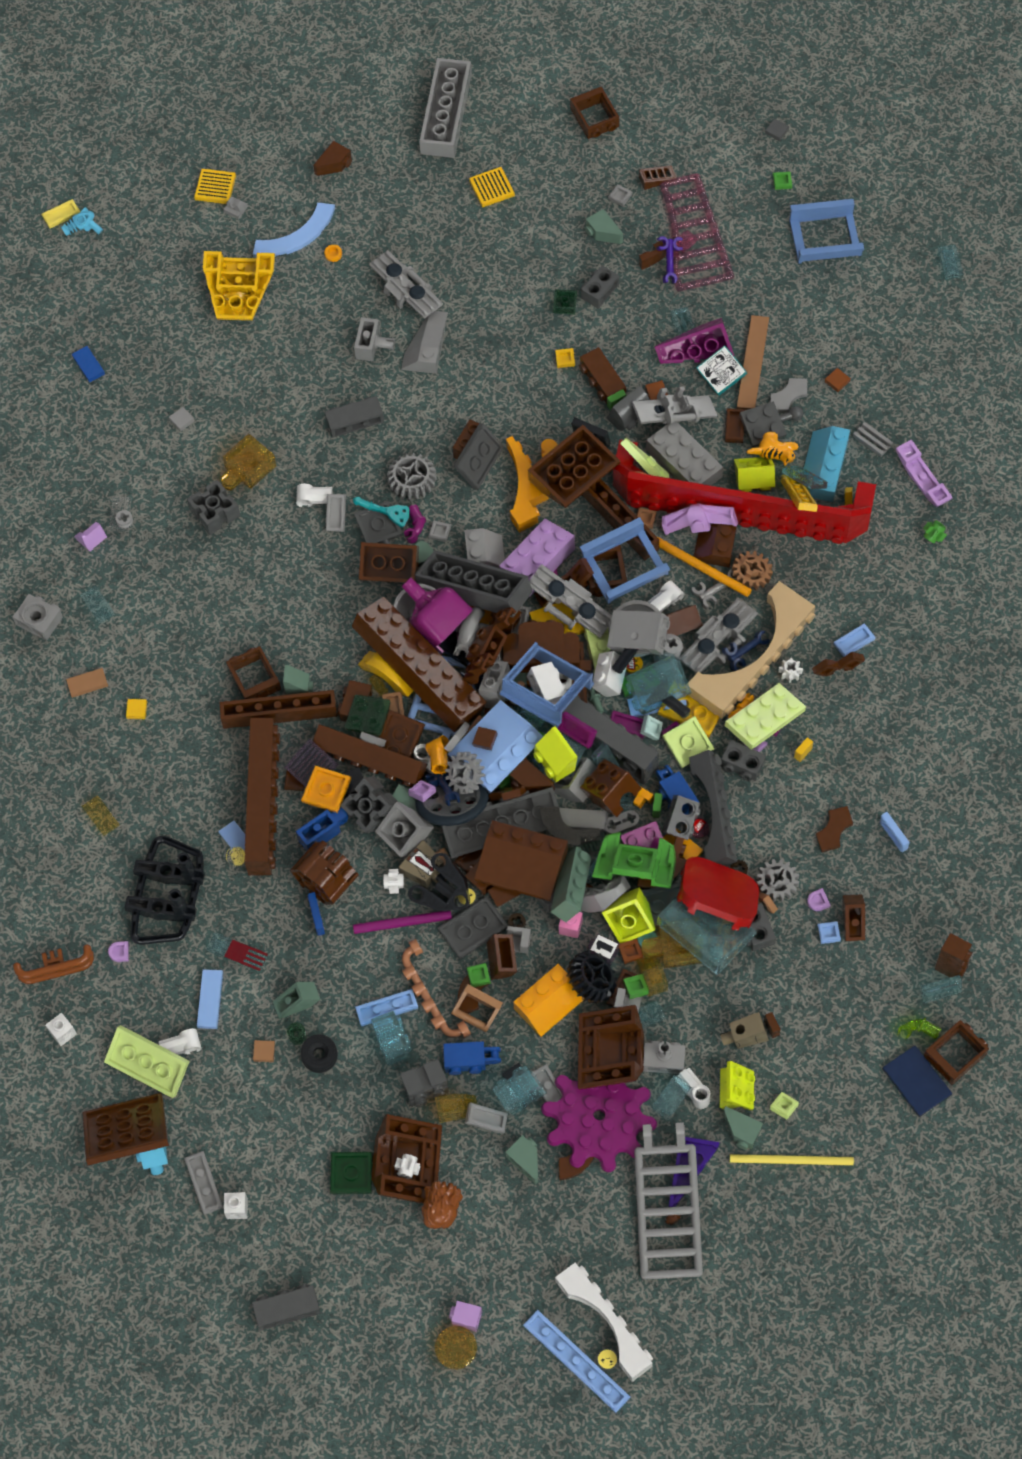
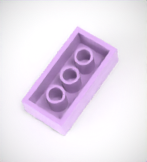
[499,519,575,597]

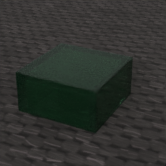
[553,289,577,315]

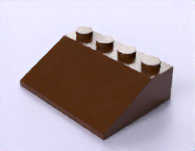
[528,425,621,508]
[474,820,568,901]

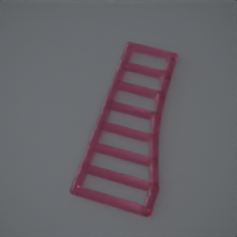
[660,173,734,291]

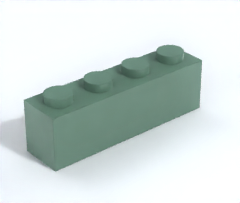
[551,846,591,922]

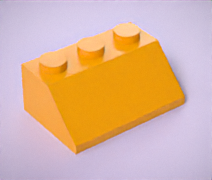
[513,964,583,1037]

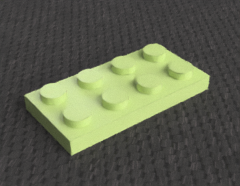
[724,683,806,750]
[104,1025,190,1098]

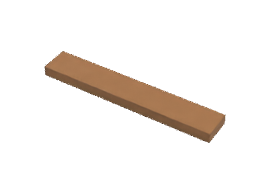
[737,315,769,411]

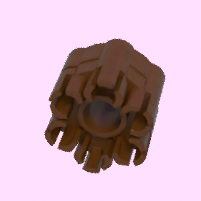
[290,840,359,905]

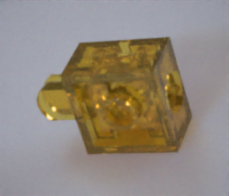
[220,434,277,491]
[641,918,704,968]

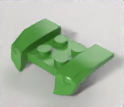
[592,832,676,888]

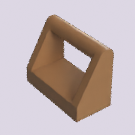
[451,984,503,1032]

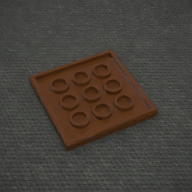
[82,1093,169,1166]

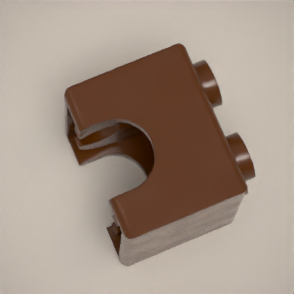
[580,759,642,817]

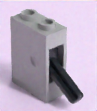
[607,610,670,674]

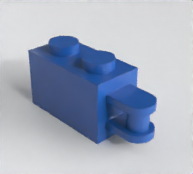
[655,764,699,814]
[296,807,348,851]
[443,1041,501,1075]

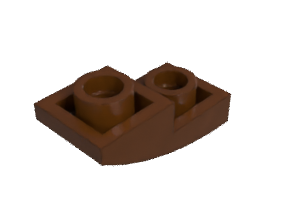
[639,241,666,270]

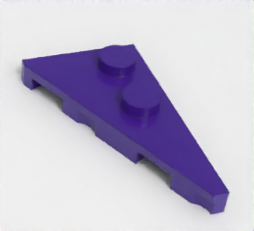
[668,1137,720,1207]

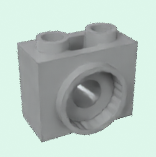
[12,594,63,641]
[479,660,510,709]

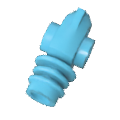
[61,207,103,236]

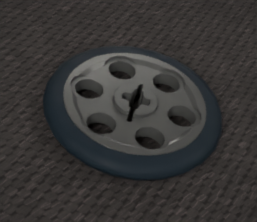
[415,783,489,826]

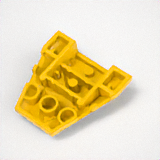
[203,251,275,321]

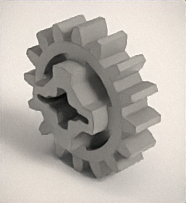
[445,752,485,794]
[756,859,799,902]

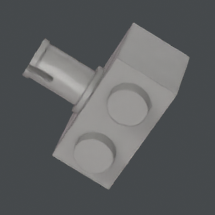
[354,317,395,361]
[643,1041,685,1074]

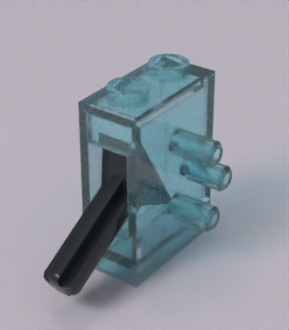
[625,654,692,718]

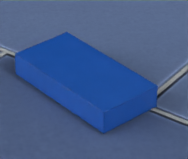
[72,346,105,383]
[308,892,325,936]

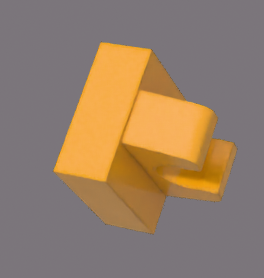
[633,786,654,809]

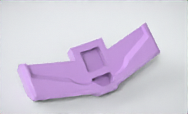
[662,504,738,535]

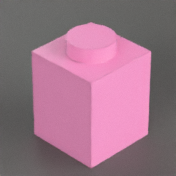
[559,912,583,938]

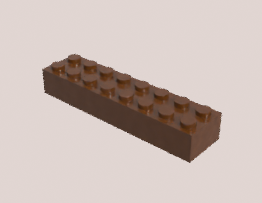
[352,597,487,732]
[244,718,281,876]

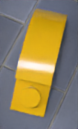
[358,651,413,697]

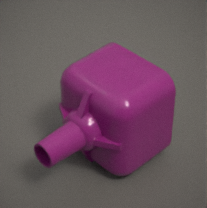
[401,577,473,654]

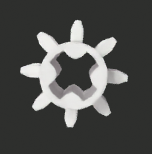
[779,658,803,683]
[384,869,404,894]
[394,1154,421,1179]

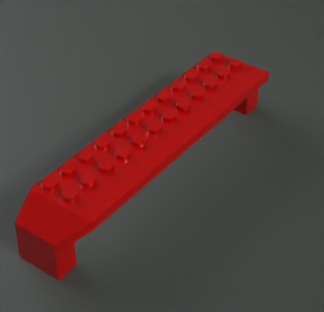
[613,440,876,544]

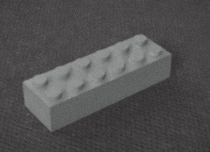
[419,58,472,158]

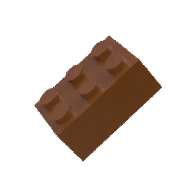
[359,542,419,583]

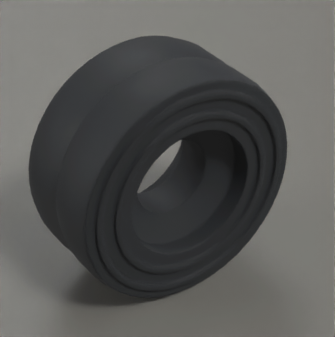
[301,1034,338,1073]

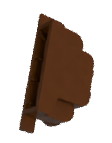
[503,620,592,673]

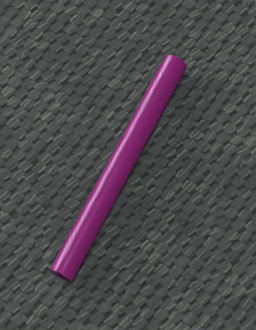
[353,910,452,934]

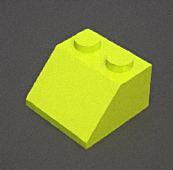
[734,457,776,492]
[533,726,578,783]
[602,887,656,944]

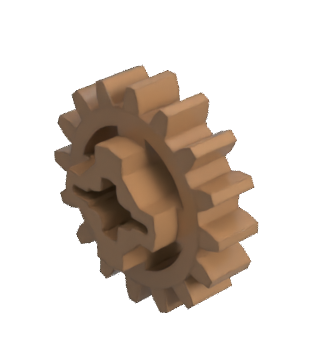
[732,551,773,590]

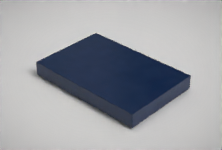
[882,1046,952,1117]

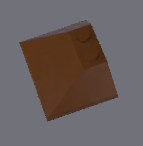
[578,1005,644,1090]
[372,1114,442,1204]

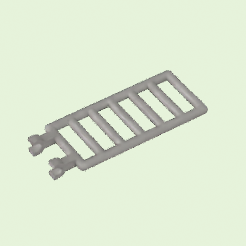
[634,1122,703,1280]

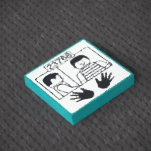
[696,346,747,396]

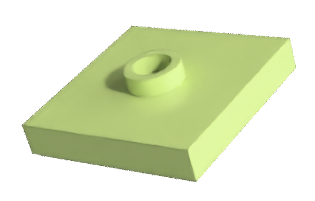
[662,716,714,769]

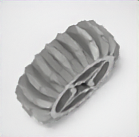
[387,452,437,500]

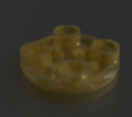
[435,1326,477,1370]

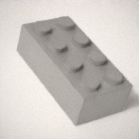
[646,422,723,486]

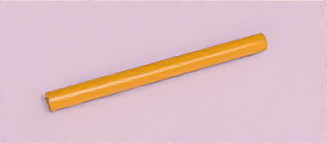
[657,537,752,597]

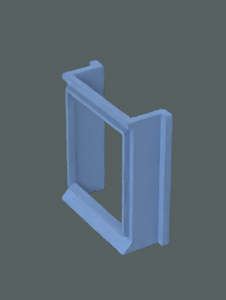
[789,199,864,264]
[580,517,670,604]
[500,642,594,728]

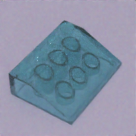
[657,898,757,975]

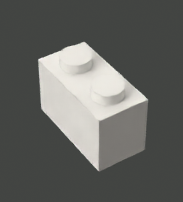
[592,651,627,697]
[527,662,567,705]

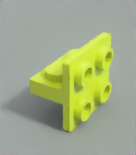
[720,1061,755,1110]

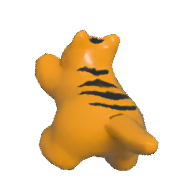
[746,432,799,466]

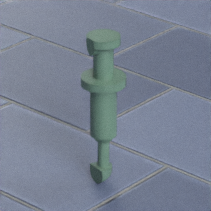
[586,688,604,714]

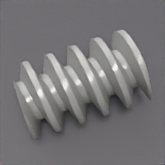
[653,634,683,671]

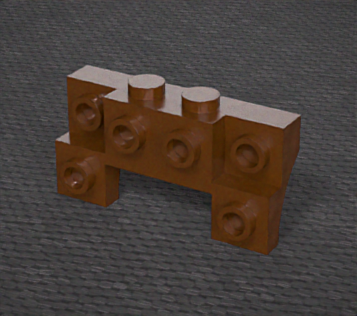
[463,607,517,685]

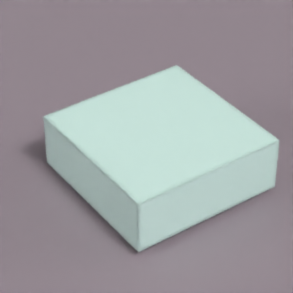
[640,715,663,741]

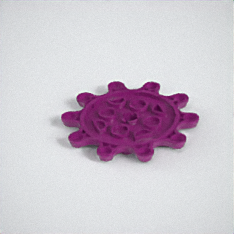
[541,1075,657,1172]

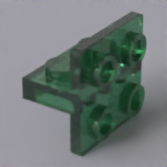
[345,695,391,735]

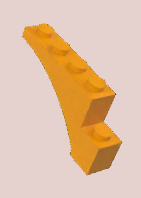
[506,436,549,533]

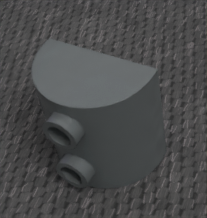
[607,386,650,431]

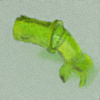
[897,1017,942,1040]

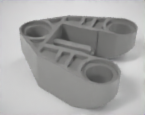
[581,874,631,913]

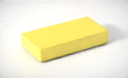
[42,199,80,229]

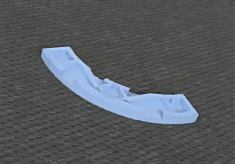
[253,203,335,258]

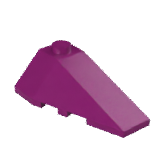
[654,318,734,364]

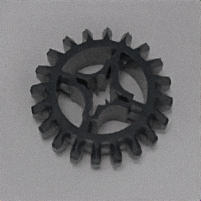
[566,950,617,1004]

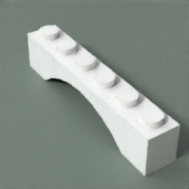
[555,1262,653,1382]

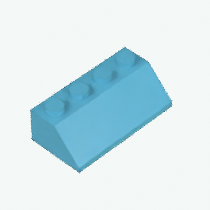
[801,426,850,502]

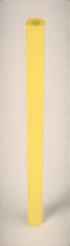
[730,1154,854,1165]

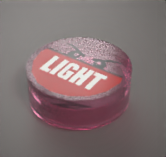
[693,818,709,839]

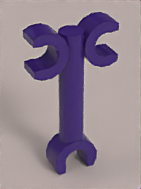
[657,236,683,284]

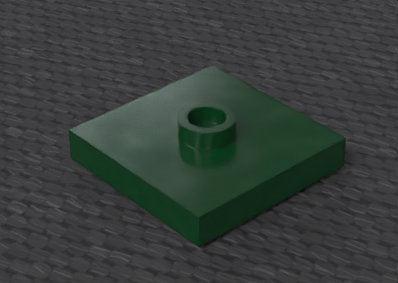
[330,1152,372,1194]

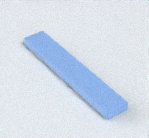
[523,1310,630,1413]

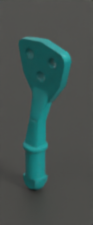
[353,497,409,528]

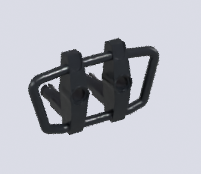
[124,835,205,945]

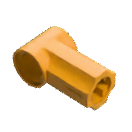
[425,735,449,774]

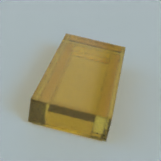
[82,795,120,836]

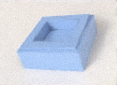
[817,921,841,944]

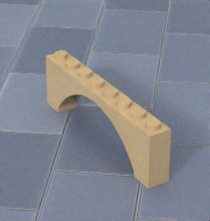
[686,581,815,719]

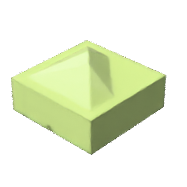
[770,1092,799,1120]

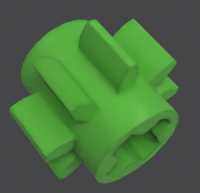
[923,520,947,543]

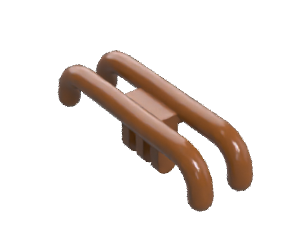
[13,944,94,984]

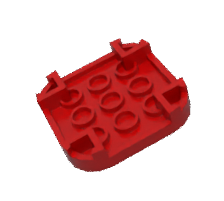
[677,857,759,931]

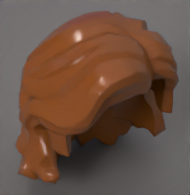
[421,1181,463,1229]

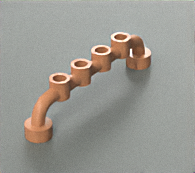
[402,939,471,1038]

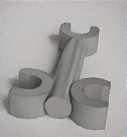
[692,569,736,609]

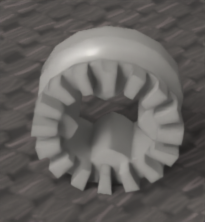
[115,510,133,529]

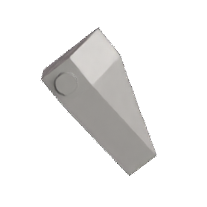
[401,311,448,374]

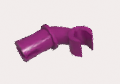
[404,505,426,544]

